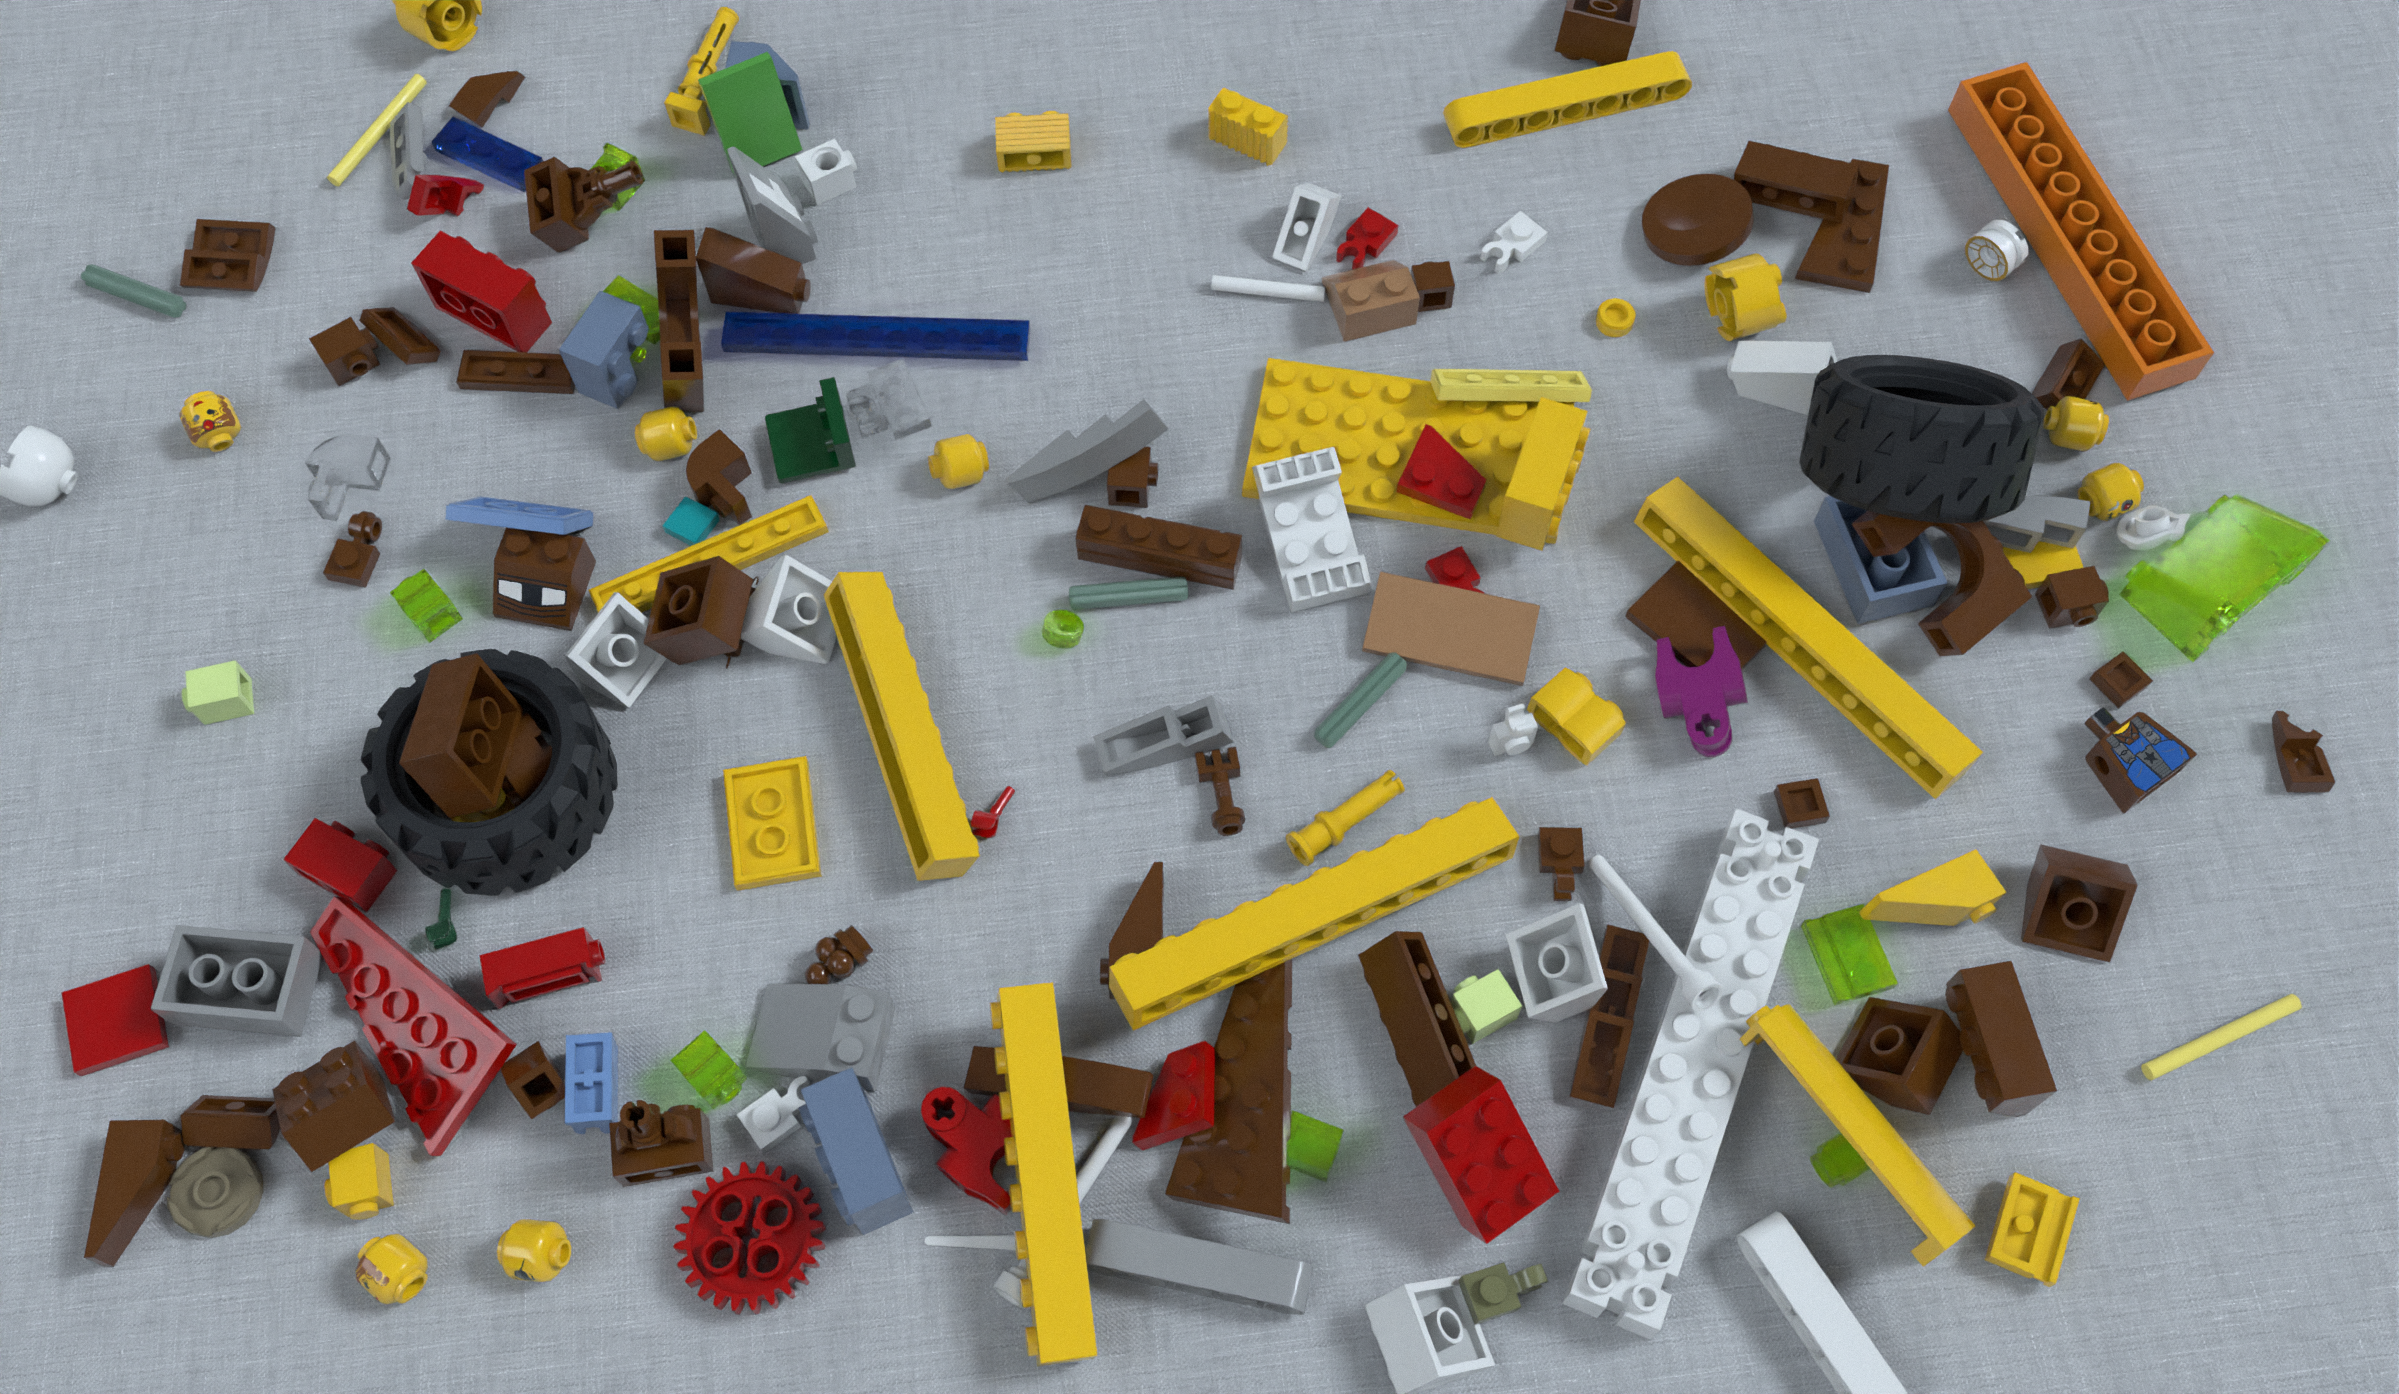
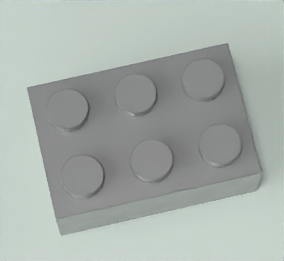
[151,925,323,1037]

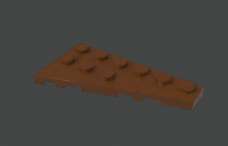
[1165,959,1292,1224]

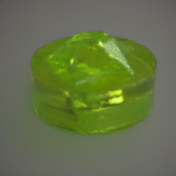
[1041,610,1084,649]

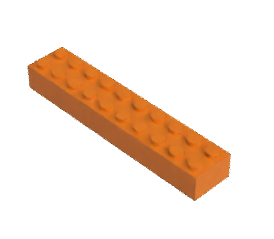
[1948,62,2214,401]

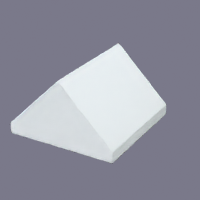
[565,592,667,708]

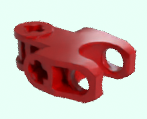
[921,1087,1012,1215]

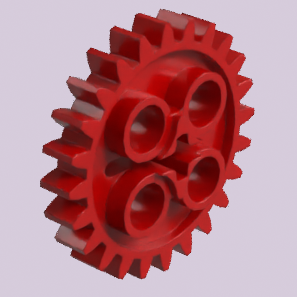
[673,1161,826,1315]

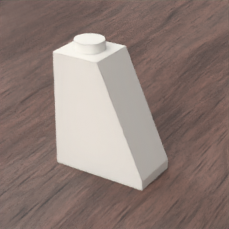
[1727,341,1837,415]

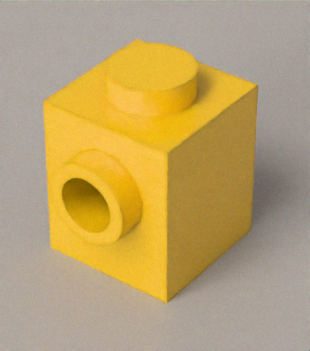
[324,1143,394,1220]

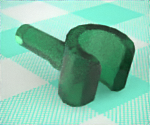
[425,888,458,950]

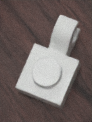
[1488,703,1538,756]

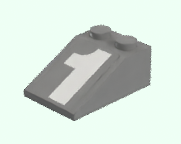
[727,146,818,264]

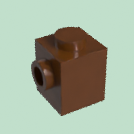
[309,317,380,386]
[1107,447,1159,508]
[2035,566,2109,629]
[500,1041,565,1120]

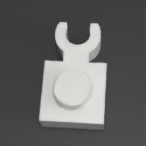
[1480,211,1548,274]
[736,1076,810,1154]

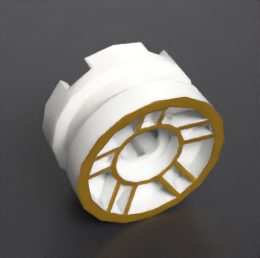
[1965,220,2028,281]

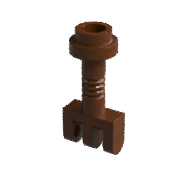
[1194,746,1245,836]

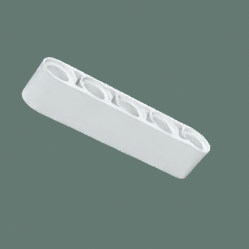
[1736,1211,1908,1394]

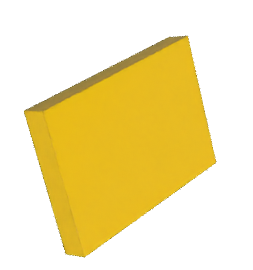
[723,756,822,891]

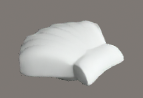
[2117,505,2191,551]

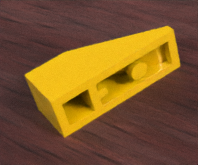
[1859,849,2007,926]

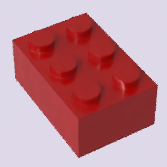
[411,230,552,352]
[1403,1066,1560,1244]

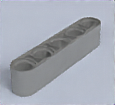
[1085,1219,1313,1315]

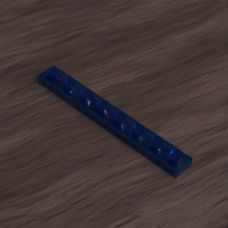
[721,312,1031,361]

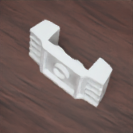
[1252,447,1371,613]

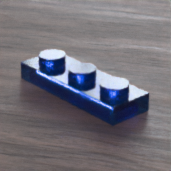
[431,117,544,193]

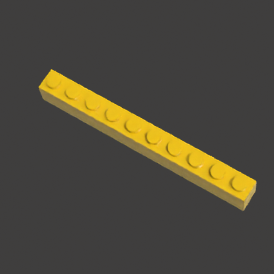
[1634,476,1983,799]
[1109,797,1519,1031]

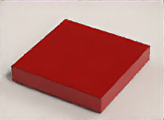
[61,964,169,1076]

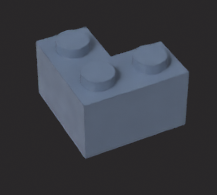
[559,291,649,409]

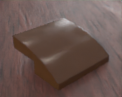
[180,219,276,292]

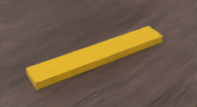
[588,495,829,613]

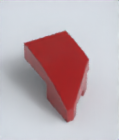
[406,175,484,217]

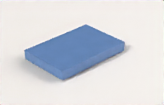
[445,496,593,535]

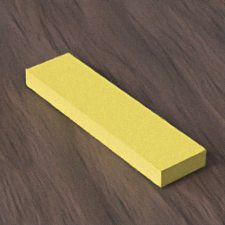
[1430,369,1592,402]

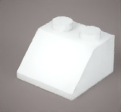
[1506,903,1608,1023]
[1365,1275,1495,1394]

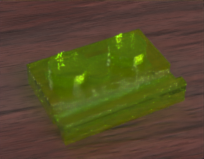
[1801,904,1898,1006]

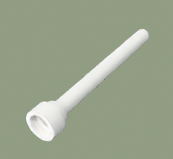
[1589,855,1723,1011]
[993,1116,1132,1308]

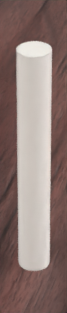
[1211,275,1325,302]

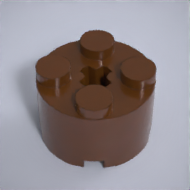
[501,711,552,808]

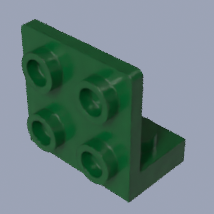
[765,377,856,483]

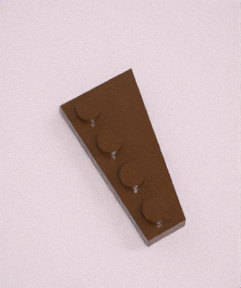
[1795,159,1889,293]

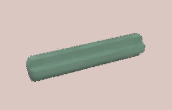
[81,264,187,318]
[1069,576,1188,610]
[1314,652,1407,748]

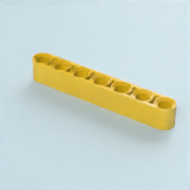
[1443,51,1692,148]

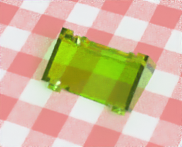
[2119,494,2331,662]

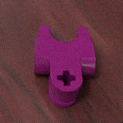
[1655,626,1748,757]

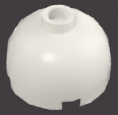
[0,425,78,507]

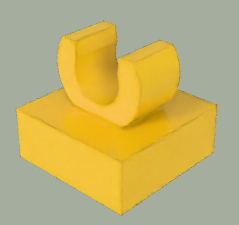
[664,85,711,136]

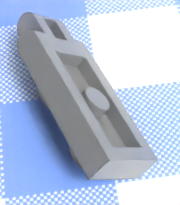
[390,102,426,199]

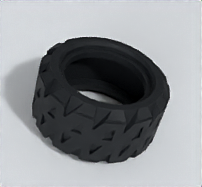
[1799,355,2044,523]
[360,649,618,896]

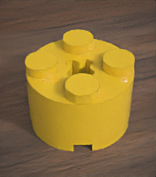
[392,0,482,51]
[1704,253,1787,341]

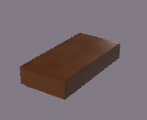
[359,307,441,365]

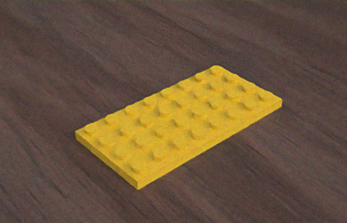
[1242,358,1575,544]

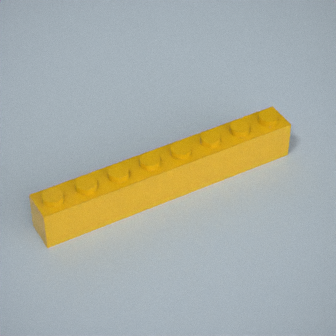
[823,572,980,881]
[989,982,1098,1366]

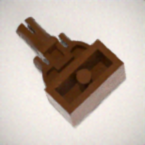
[524,157,643,253]
[609,1100,714,1187]

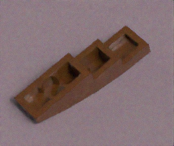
[1569,924,1650,1108]
[964,1046,1153,1118]

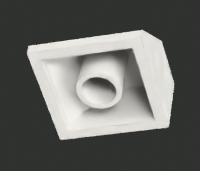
[741,555,837,664]

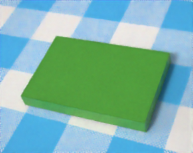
[698,51,803,176]

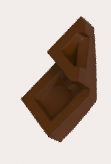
[449,71,526,128]
[2272,711,2335,792]

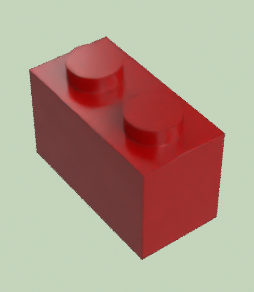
[283,818,398,913]

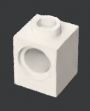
[795,138,857,205]

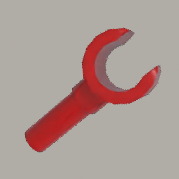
[971,786,1015,838]

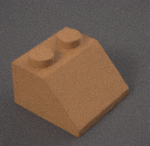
[1322,260,1420,342]

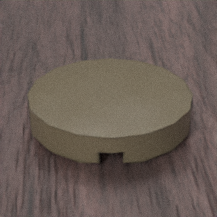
[167,1147,264,1238]

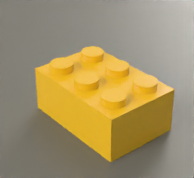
[1496,397,1591,551]

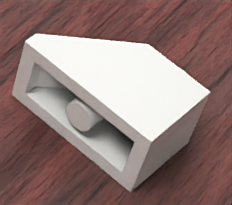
[1272,183,1342,271]

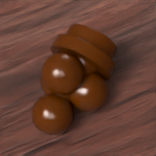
[805,925,873,984]

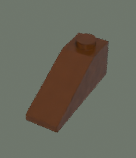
[1100,862,1164,999]
[84,1119,185,1267]

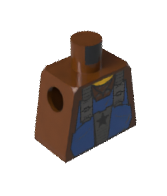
[2084,707,2197,814]

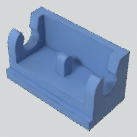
[565,1032,618,1134]

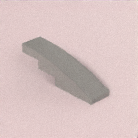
[1006,399,1169,503]

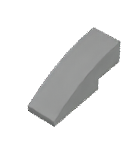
[1983,495,2090,553]
[1093,695,1234,775]

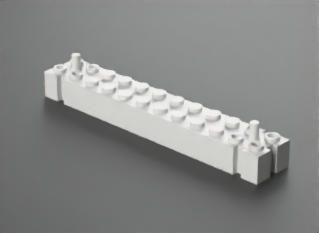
[1562,809,1819,1340]

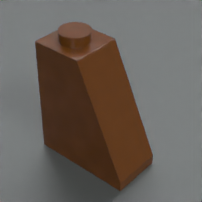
[696,227,811,316]

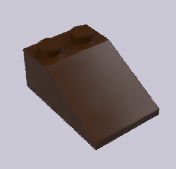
[1554,0,1641,66]

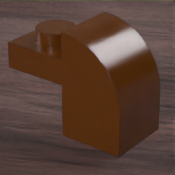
[686,429,752,525]

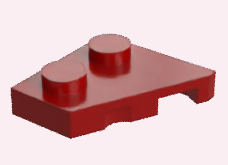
[1396,424,1487,520]
[1132,1040,1215,1151]

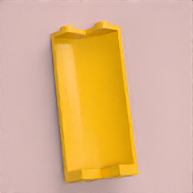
[1739,1004,1975,1267]

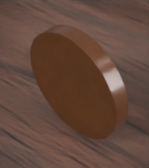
[1642,174,1754,266]

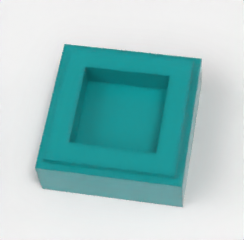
[662,496,720,546]

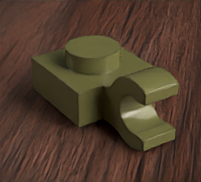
[1458,1262,1548,1325]

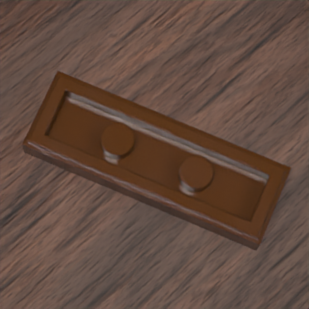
[456,350,575,394]

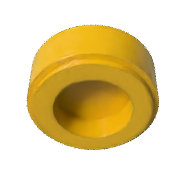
[1595,298,1636,337]

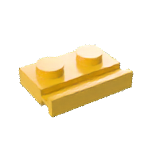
[1984,1172,2080,1287]

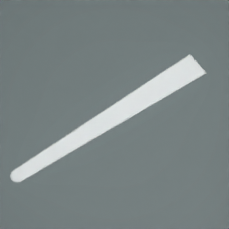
[925,1235,1016,1250]

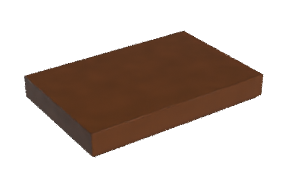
[1625,560,1767,670]

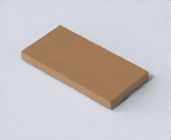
[1362,572,1540,686]

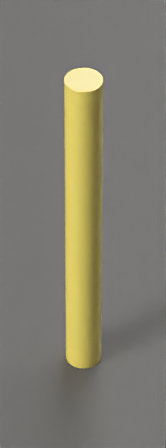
[327,74,427,187]
[2141,994,2302,1081]

